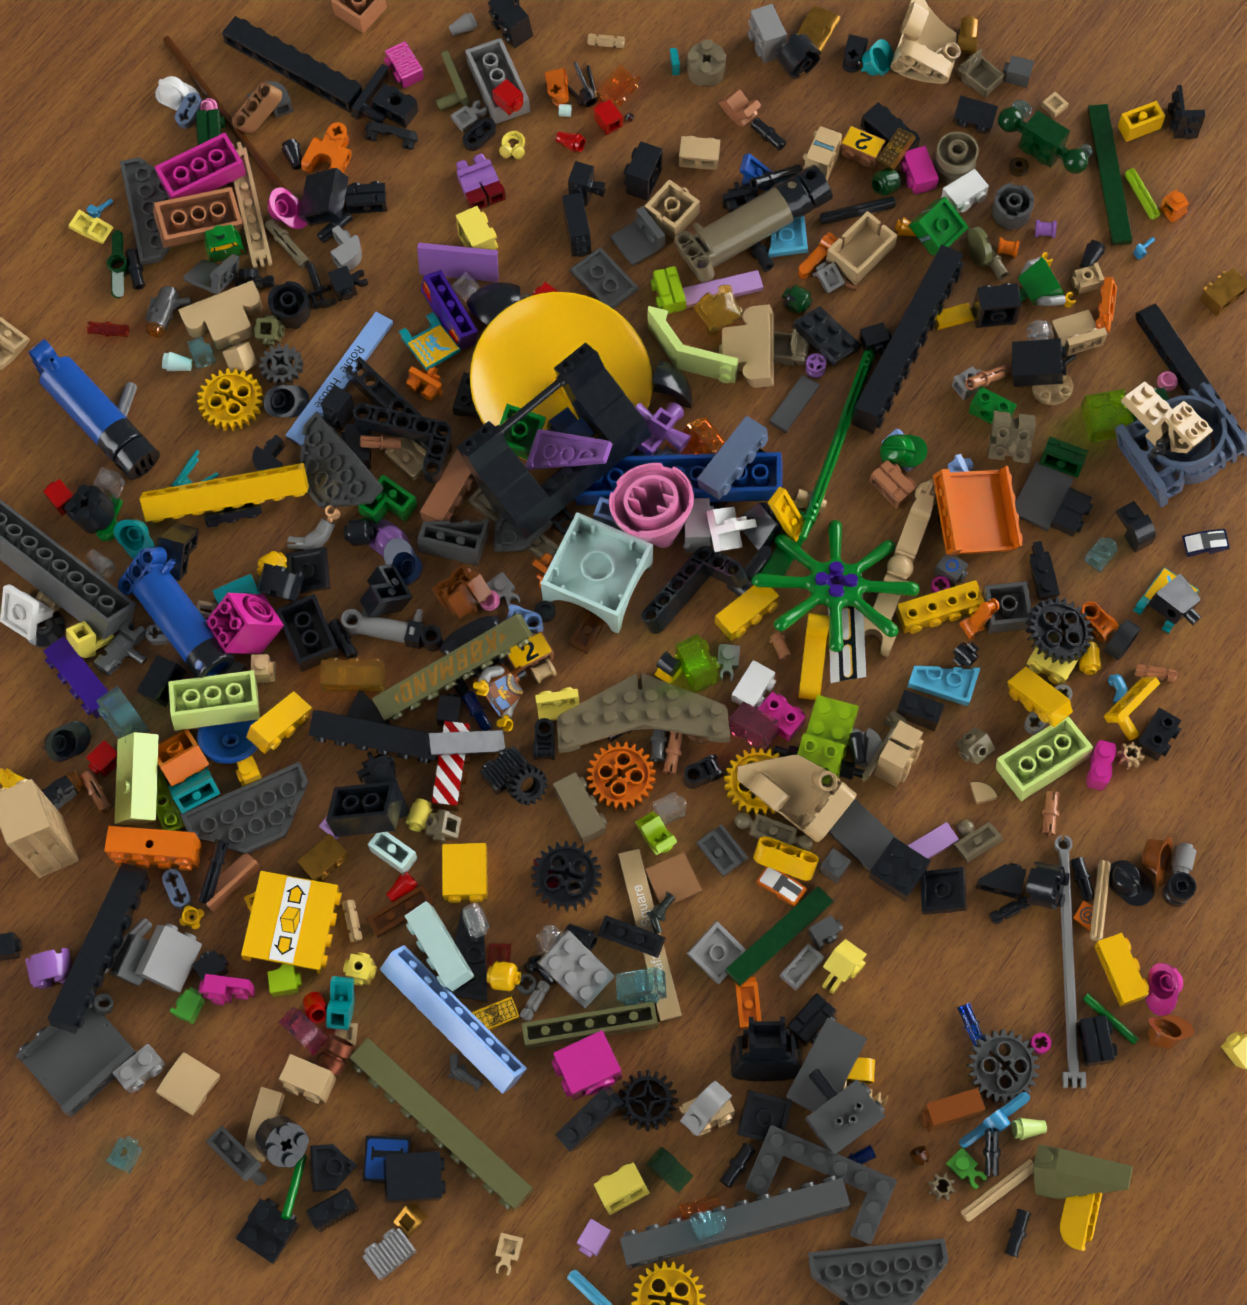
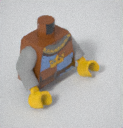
[473,664,527,731]

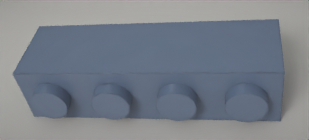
[697,416,768,500]

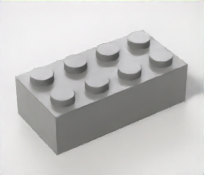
[465,38,530,124]

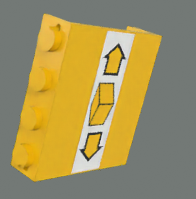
[241,871,342,974]

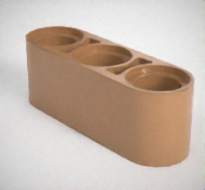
[232,82,282,135]

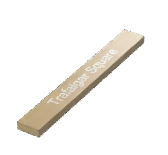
[618,849,682,1022]

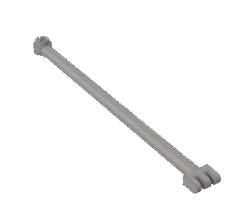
[1054,835,1086,1089]

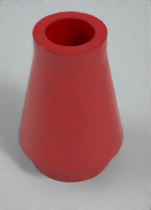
[555,131,586,153]
[386,872,418,902]

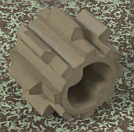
[927,1173,956,1202]

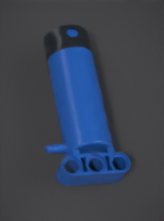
[118,547,234,678]

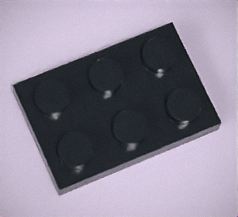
[792,306,862,366]

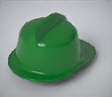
[880,434,928,467]

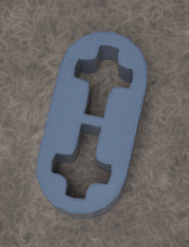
[175,92,202,129]
[162,869,192,909]

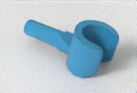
[87,198,113,219]
[1133,237,1155,260]

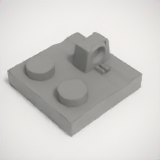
[686,921,746,984]

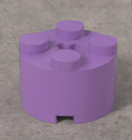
[25,948,73,990]

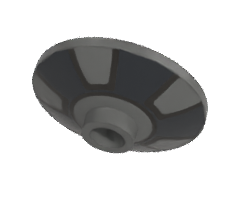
[27,611,65,647]

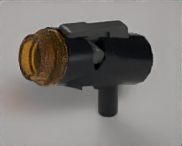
[41,771,84,810]

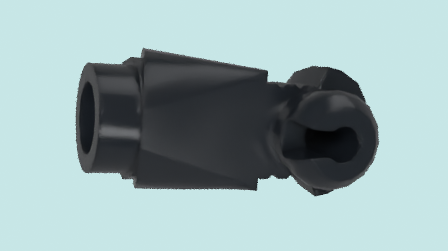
[524,955,556,985]

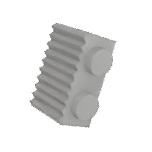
[363,1228,417,1281]

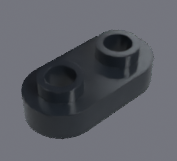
[463,118,496,151]

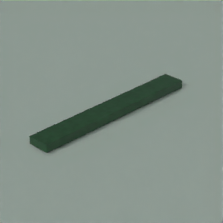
[1087,104,1133,245]

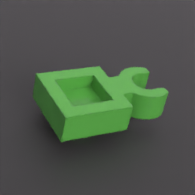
[945,1148,987,1190]

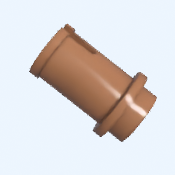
[770,632,792,660]

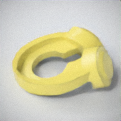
[499,131,525,159]

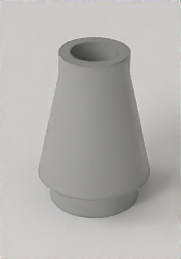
[448,12,478,37]

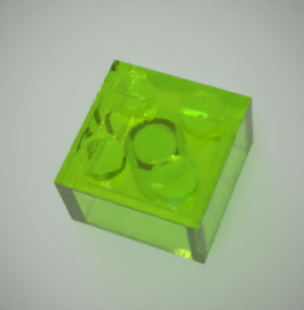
[1081,389,1134,442]
[675,634,720,693]

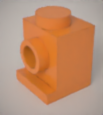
[1159,189,1189,223]

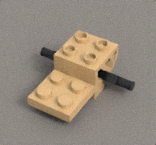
[1121,382,1213,458]

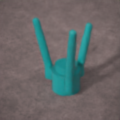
[171,450,218,487]

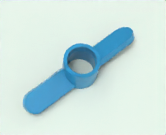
[959,1092,1030,1148]

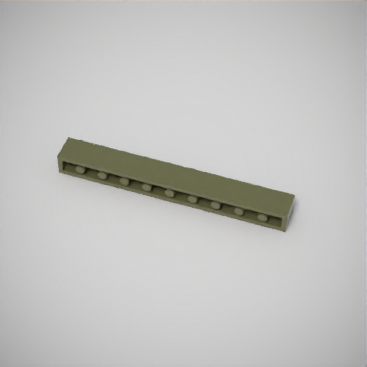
[349,1038,534,1211]

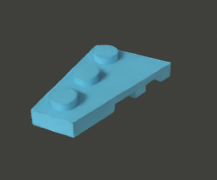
[907,666,980,707]

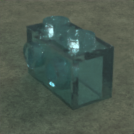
[616,967,667,1006]

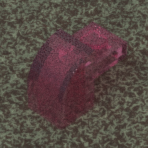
[278,1007,327,1055]

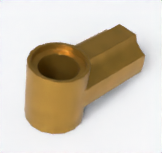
[957,16,978,54]

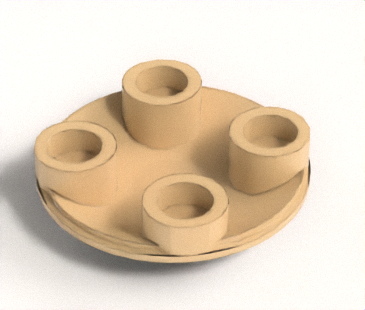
[1032,375,1073,405]

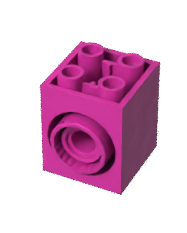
[205,593,284,654]
[552,1030,622,1101]

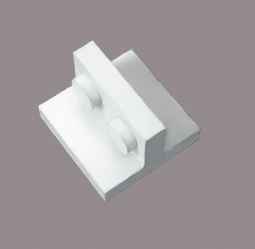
[706,507,757,552]
[0,584,53,640]

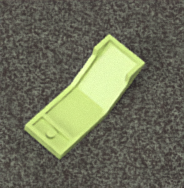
[648,306,738,384]

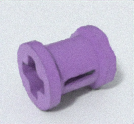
[1034,220,1057,239]

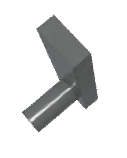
[206,1125,267,1186]

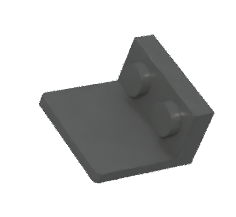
[611,206,665,266]
[183,254,239,295]

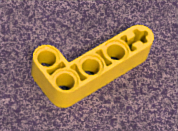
[798,613,830,700]

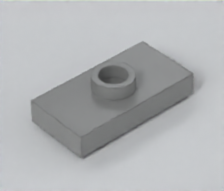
[779,943,825,991]

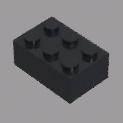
[276,594,340,672]
[326,781,403,837]

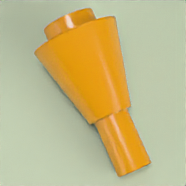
[894,217,917,237]

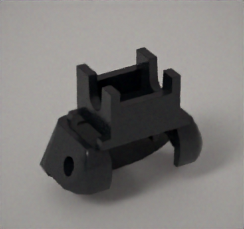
[439,616,507,678]
[730,1017,802,1081]

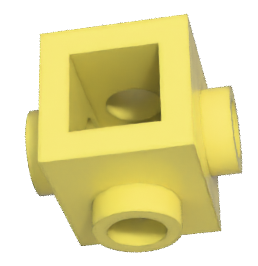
[343,952,377,986]

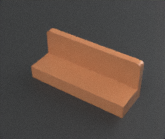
[198,853,262,913]

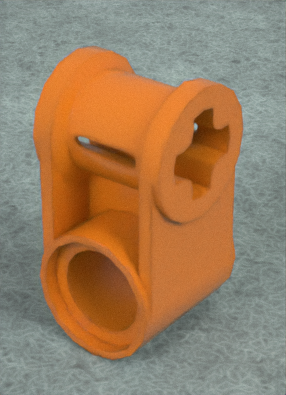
[545,68,569,107]
[1079,601,1119,642]

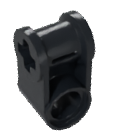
[843,34,868,73]
[533,718,555,760]
[683,754,726,789]

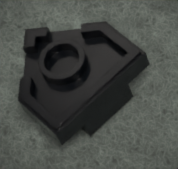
[310,1144,357,1192]

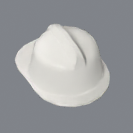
[155,76,199,111]

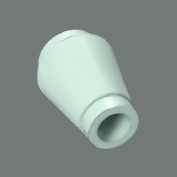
[162,352,193,371]

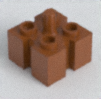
[431,563,492,618]

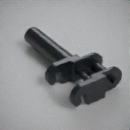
[306,262,337,309]

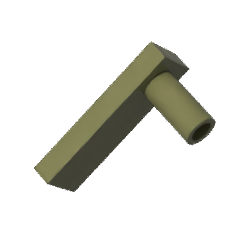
[436,50,471,111]

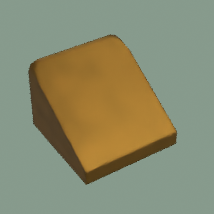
[393,1202,428,1238]

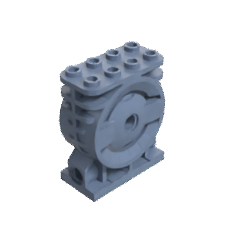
[1115,382,1247,507]

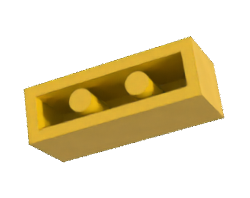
[715,585,779,641]
[1007,667,1073,727]
[246,691,312,754]
[1094,933,1149,1007]

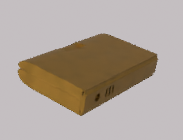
[797,5,840,56]

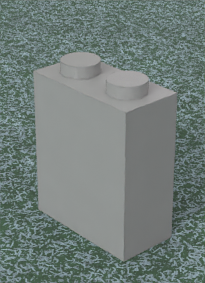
[135,923,202,992]

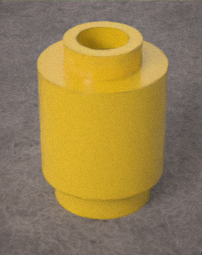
[1079,642,1101,675]

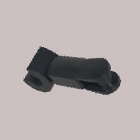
[727,545,772,597]

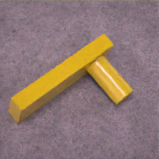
[768,487,804,542]
[1103,677,1160,740]

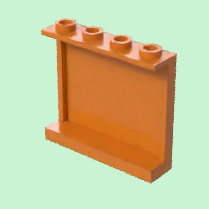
[933,466,1023,555]

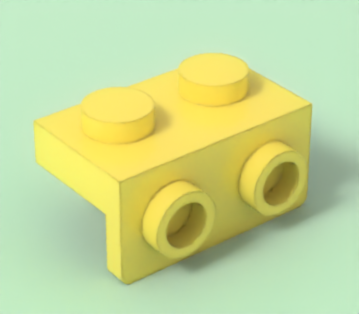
[535,687,579,721]

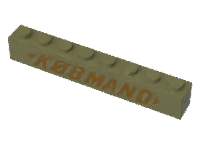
[372,614,533,721]

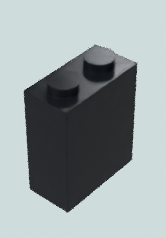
[299,168,349,226]
[562,193,591,257]
[1012,338,1067,387]
[383,1151,446,1203]

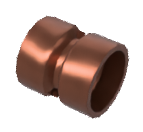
[315,1034,355,1076]

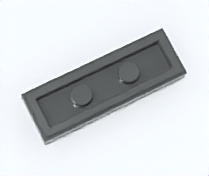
[769,375,819,433]

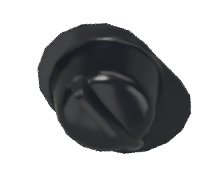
[263,385,310,417]
[42,721,91,762]
[1108,860,1154,906]

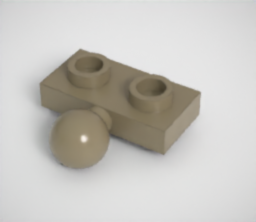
[954,819,1003,863]

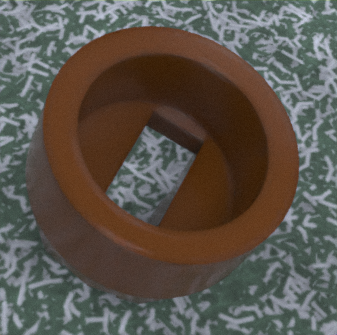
[910,1146,930,1165]

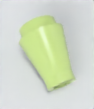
[1011,1118,1047,1140]

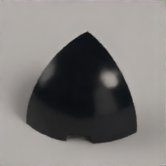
[466,282,521,325]
[652,360,692,408]

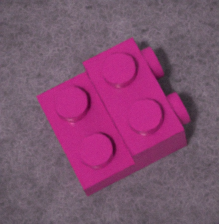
[199,974,256,1006]

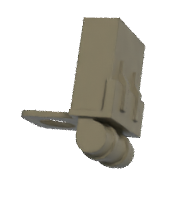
[955,49,1005,97]
[773,329,810,366]

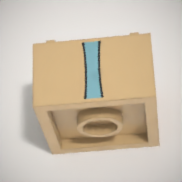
[802,126,842,181]

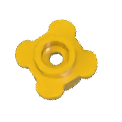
[179,905,204,930]

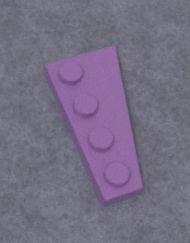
[525,429,613,470]

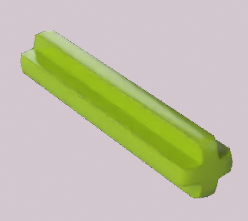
[1125,168,1161,220]

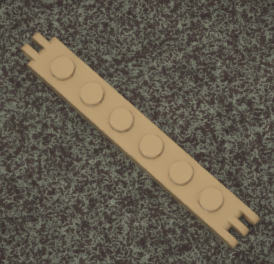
[232,142,273,269]

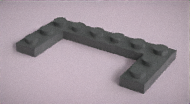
[745,1124,897,1245]

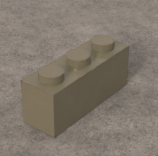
[553,772,608,844]

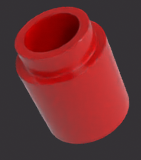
[303,992,327,1023]

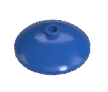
[197,720,257,763]

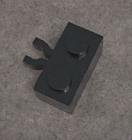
[568,161,606,206]

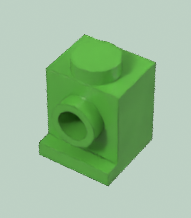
[170,987,205,1025]

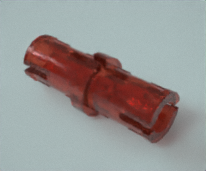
[87,321,130,338]

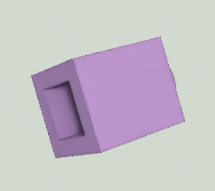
[577,1219,611,1257]

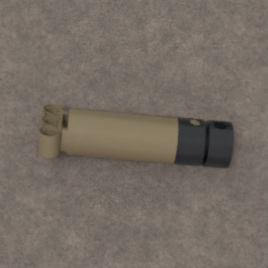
[675,164,833,282]

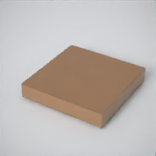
[645,852,702,906]

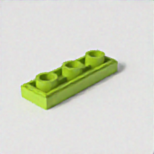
[156,770,186,831]

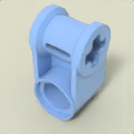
[502,604,544,633]

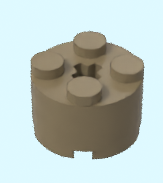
[687,39,726,87]

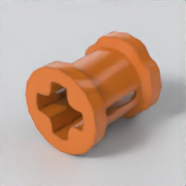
[996,237,1020,258]

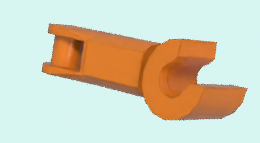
[799,232,838,279]
[959,598,999,641]

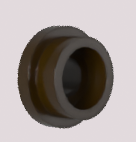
[1009,157,1029,177]

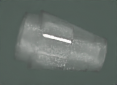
[86,550,116,578]

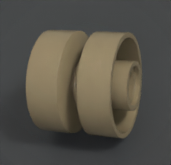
[934,131,979,184]

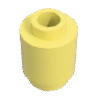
[406,798,433,832]

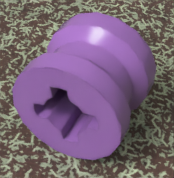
[805,354,826,379]

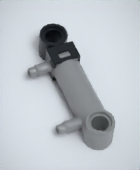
[341,607,443,652]

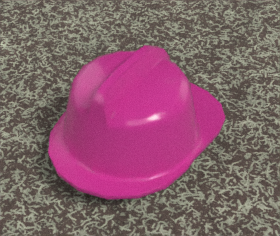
[267,187,308,229]
[1146,963,1183,1016]

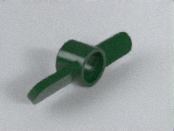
[107,230,128,299]

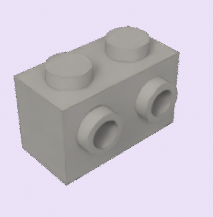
[112,1044,166,1094]

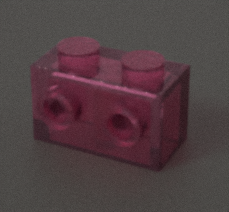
[728,702,780,750]

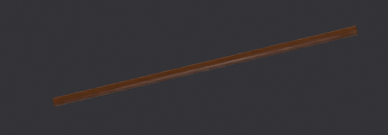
[163,36,286,189]

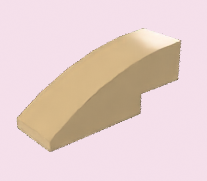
[245,1087,285,1162]

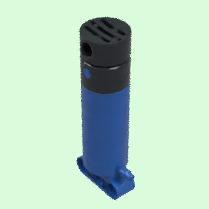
[28,339,160,480]

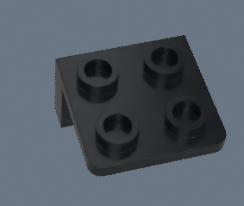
[1168,85,1205,139]

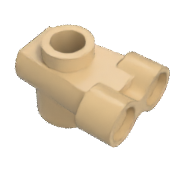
[792,489,827,513]

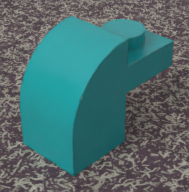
[326,976,355,1030]

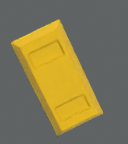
[935,303,975,330]

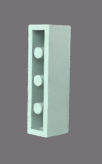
[405,901,474,991]

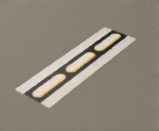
[828,573,866,683]

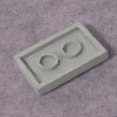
[537,930,614,1008]

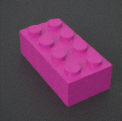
[155,133,246,199]

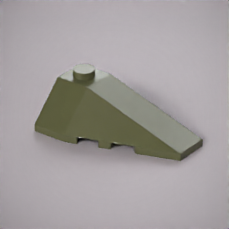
[1033,1144,1133,1199]

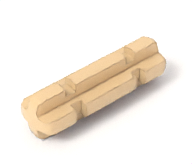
[587,33,625,48]
[342,900,363,942]

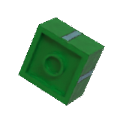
[908,197,969,256]

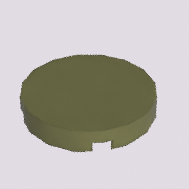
[966,226,992,267]

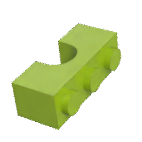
[267,964,302,997]

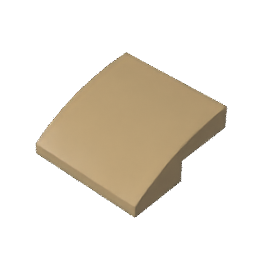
[0,317,30,371]
[156,1052,220,1116]

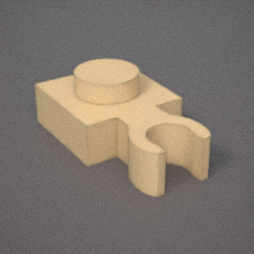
[495,1233,523,1276]

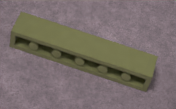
[522,1001,658,1050]

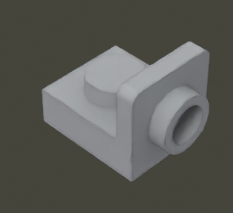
[812,262,845,294]

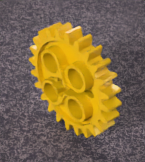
[197,368,264,431]
[724,747,779,816]
[631,1261,706,1305]

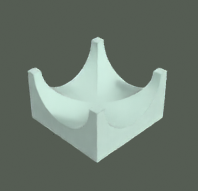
[541,512,653,634]

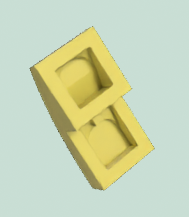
[69,210,114,244]

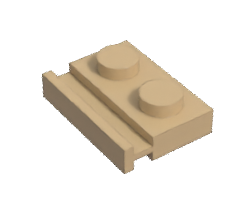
[384,438,426,481]

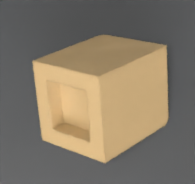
[223,342,257,373]

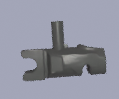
[93,618,147,676]

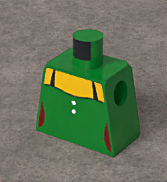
[205,224,246,263]

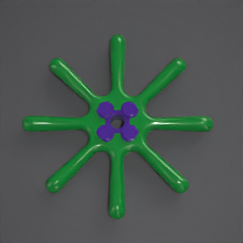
[752,520,920,652]

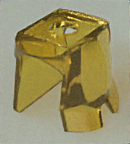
[693,285,744,335]

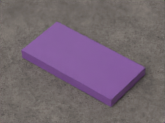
[417,243,499,282]

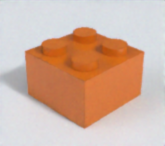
[158,729,209,786]

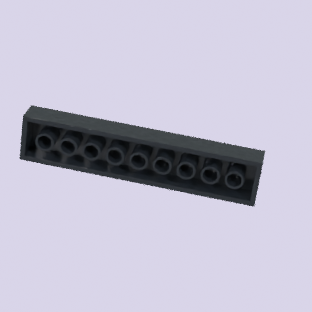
[852,244,964,434]

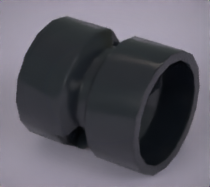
[1162,872,1197,907]

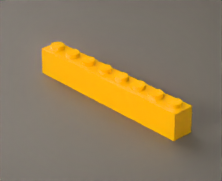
[140,463,309,523]

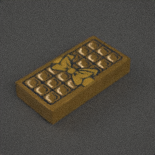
[877,128,916,170]

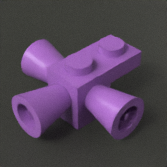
[636,402,691,456]

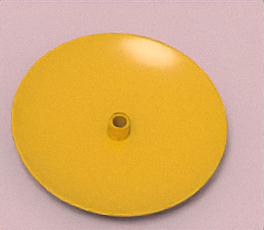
[470,292,652,468]

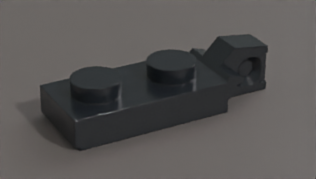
[204,503,262,528]
[1029,541,1060,600]

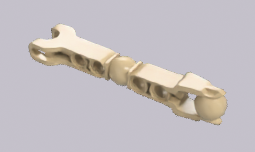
[864,479,937,657]

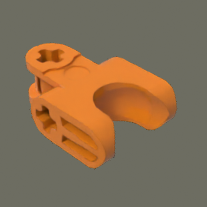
[301,122,352,173]

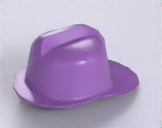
[369,519,409,556]

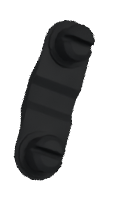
[364,121,418,150]

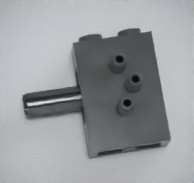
[805,1069,885,1157]

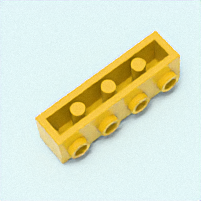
[895,580,985,634]

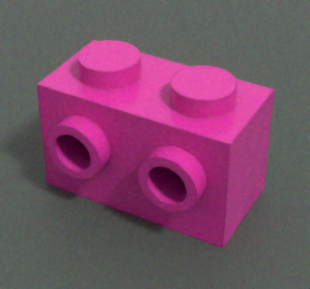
[900,146,939,195]
[756,691,806,742]

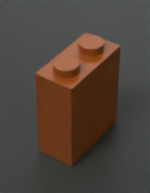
[920,1088,986,1132]

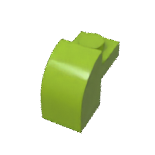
[635,811,677,856]

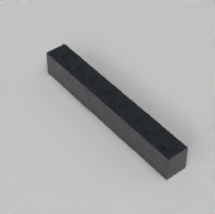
[222,16,362,113]
[48,862,150,1034]

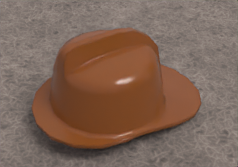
[1142,836,1173,888]
[1148,1015,1194,1049]

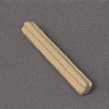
[1090,860,1111,941]
[961,1159,1034,1222]

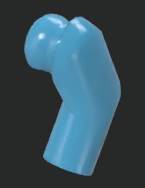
[1108,674,1127,704]

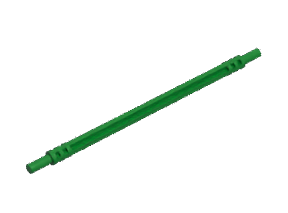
[799,349,875,540]

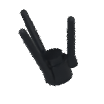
[568,62,599,107]

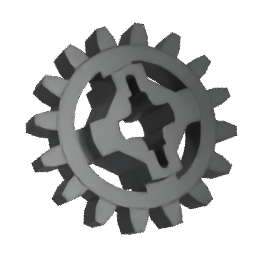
[259,343,304,386]

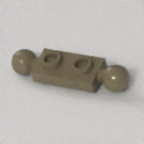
[734,812,813,851]

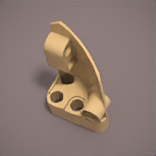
[890,0,961,84]
[738,754,857,842]

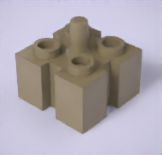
[988,411,1036,463]

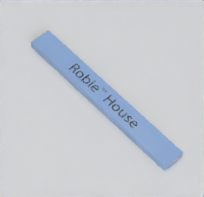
[285,312,393,446]

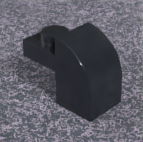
[252,435,285,471]
[1116,500,1156,553]

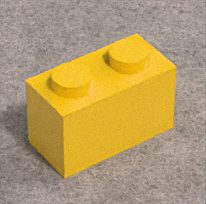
[1117,101,1165,142]

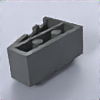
[417,519,490,566]

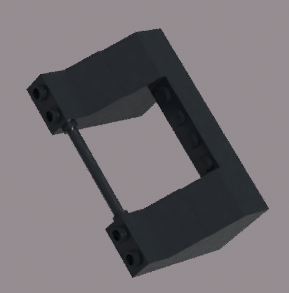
[457,342,652,539]

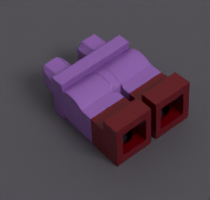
[456,153,506,210]

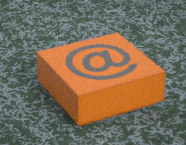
[1072,901,1093,931]

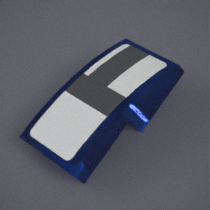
[1182,529,1230,557]

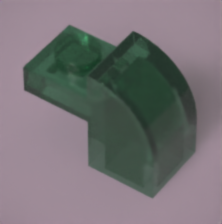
[645,1146,694,1194]

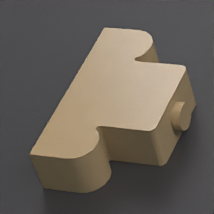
[178,280,263,350]
[719,304,774,388]

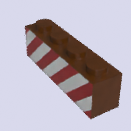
[432,721,473,811]

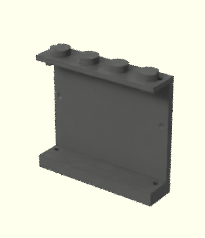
[15,1006,137,1117]

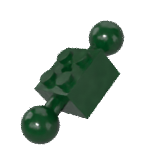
[998,107,1088,174]

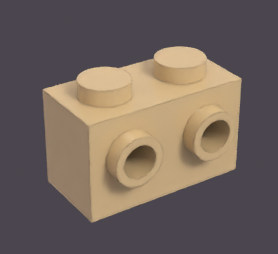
[679,136,720,170]

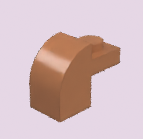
[719,89,761,126]

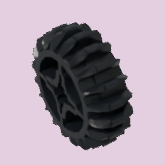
[619,1070,678,1132]

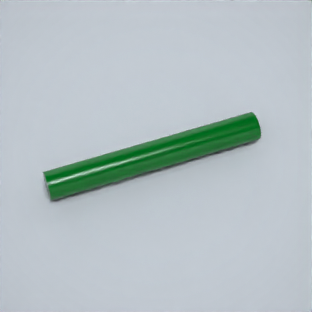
[1083,993,1139,1045]
[281,1154,307,1220]

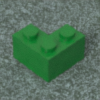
[357,475,418,525]

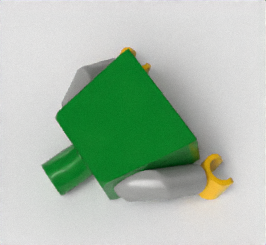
[1018,252,1076,307]

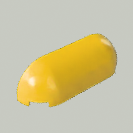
[1060,1192,1102,1251]

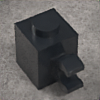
[328,266,368,301]

